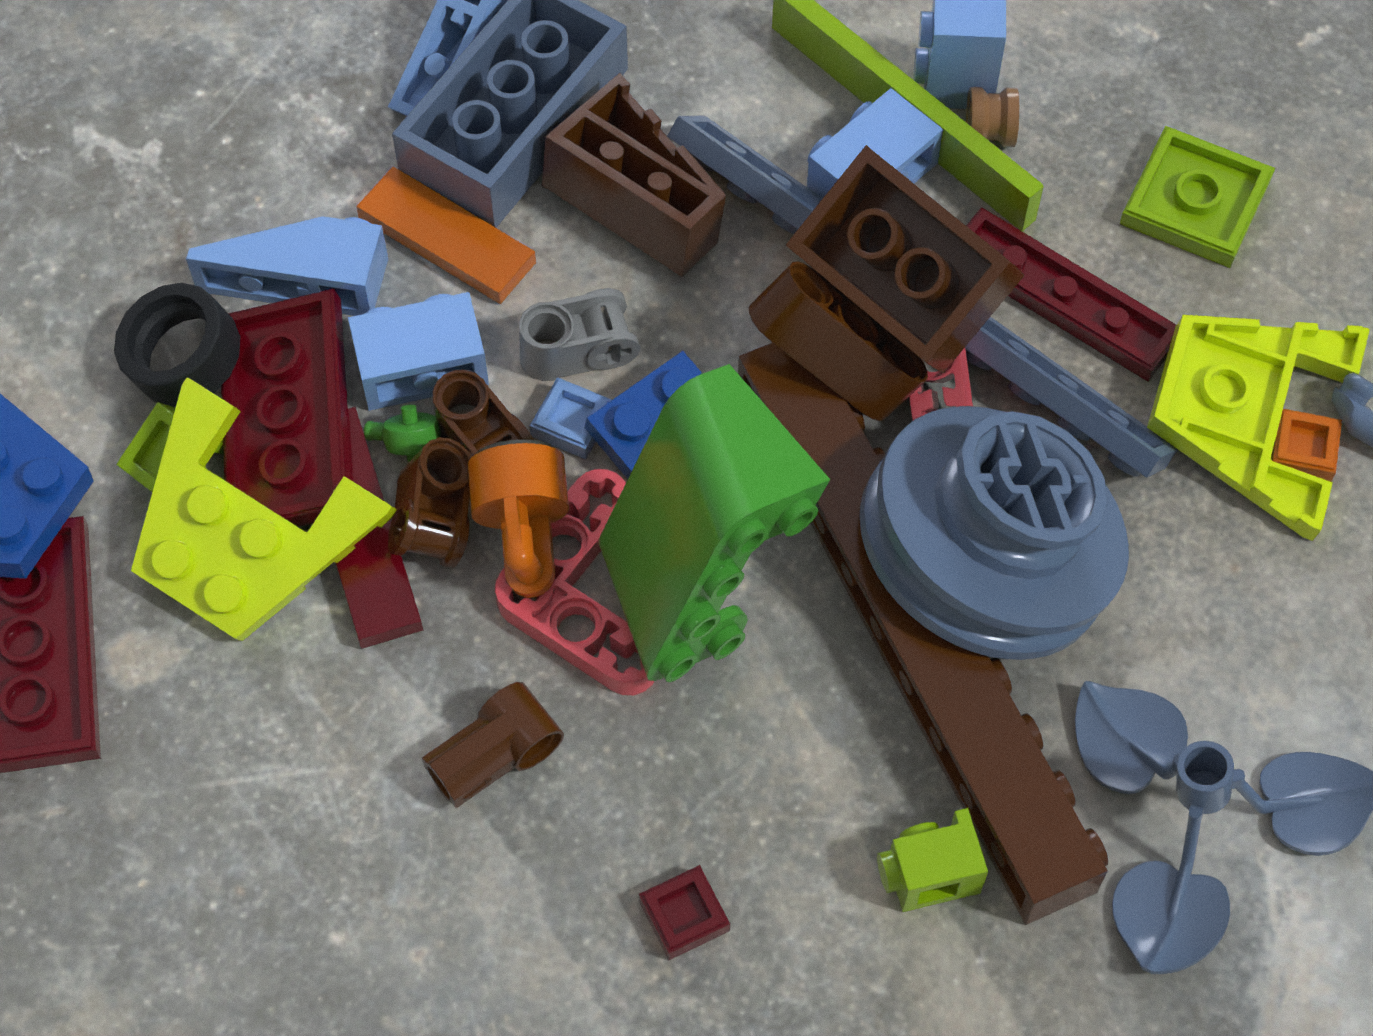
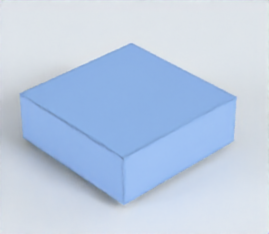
[529,377,611,459]

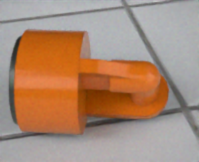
[468,440,569,598]

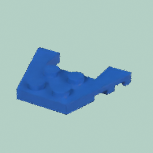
[0,394,94,579]

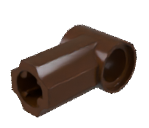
[422,682,564,808]

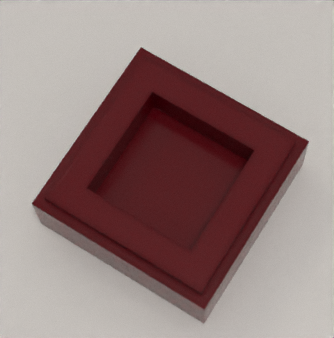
[639,865,730,960]

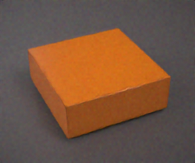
[1271,409,1342,482]

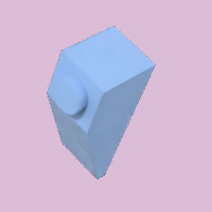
[388,0,508,116]
[186,216,388,316]

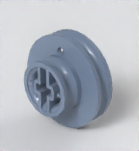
[860,406,1129,660]

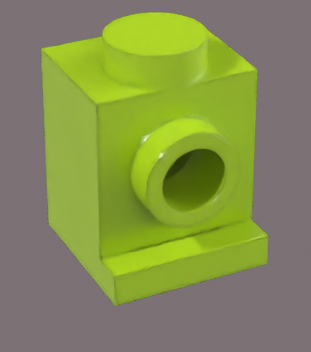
[877,808,988,912]

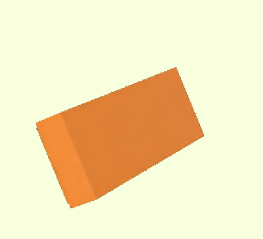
[356,166,536,304]

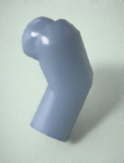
[1332,373,1373,448]

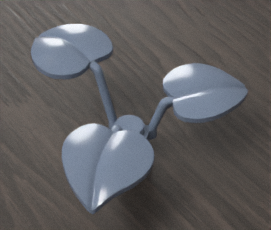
[1075,681,1373,974]

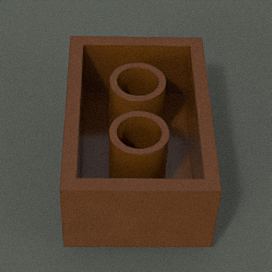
[786,145,1025,373]

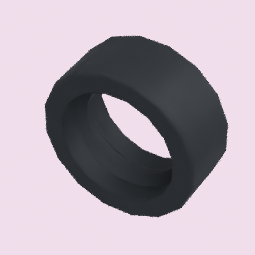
[114,282,241,407]

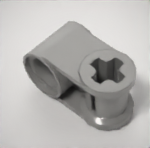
[519,288,641,381]

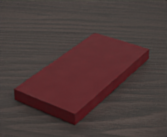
[221,289,352,527]
[0,516,101,773]

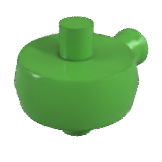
[364,405,441,462]

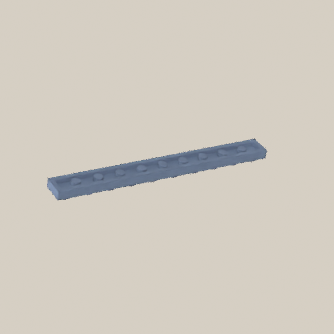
[667,115,1178,478]

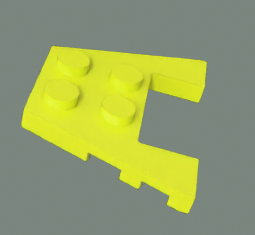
[1147,315,1370,541]
[131,377,397,641]

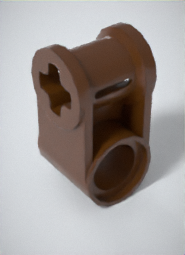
[433,370,534,457]
[388,437,471,569]

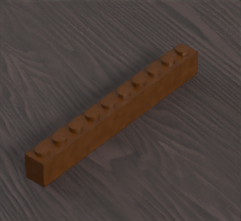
[738,343,1108,925]

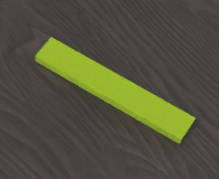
[772,0,1044,232]

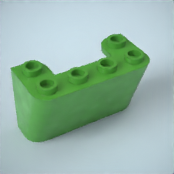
[598,364,830,682]

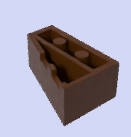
[542,73,726,277]

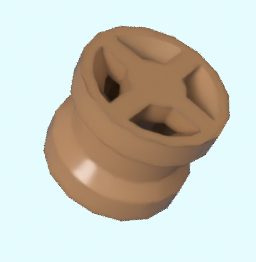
[966,87,1020,147]

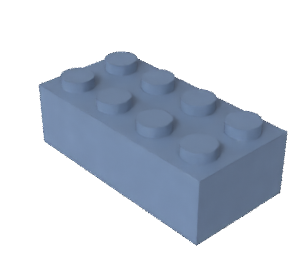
[392,0,628,228]

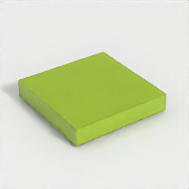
[1119,126,1276,268]

